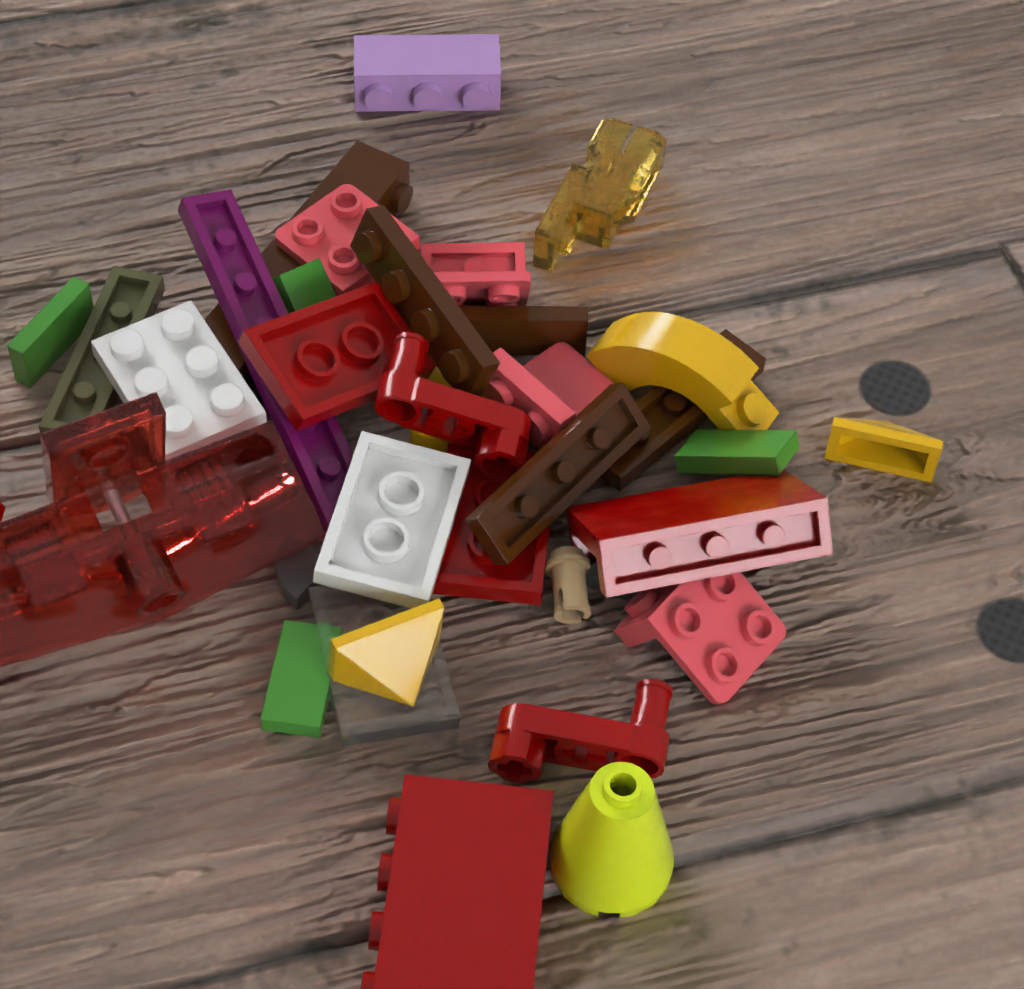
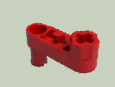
[374,332,533,480]
[488,679,673,784]

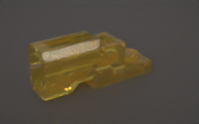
[533,117,667,272]

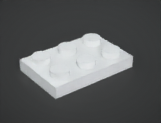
[91,300,267,470]
[313,431,471,609]

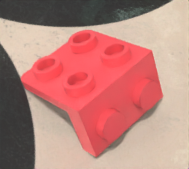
[275,184,420,296]
[421,242,531,306]
[484,342,615,450]
[613,572,786,705]

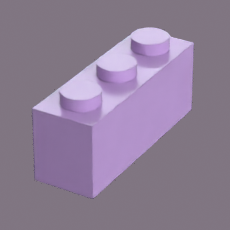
[354,34,501,112]

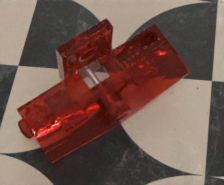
[0,392,325,667]

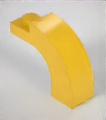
[586,312,779,430]

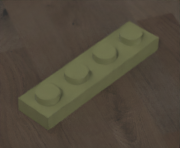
[39,266,165,451]

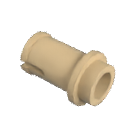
[545,546,591,624]

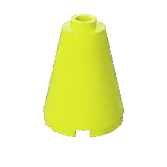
[550,762,674,918]

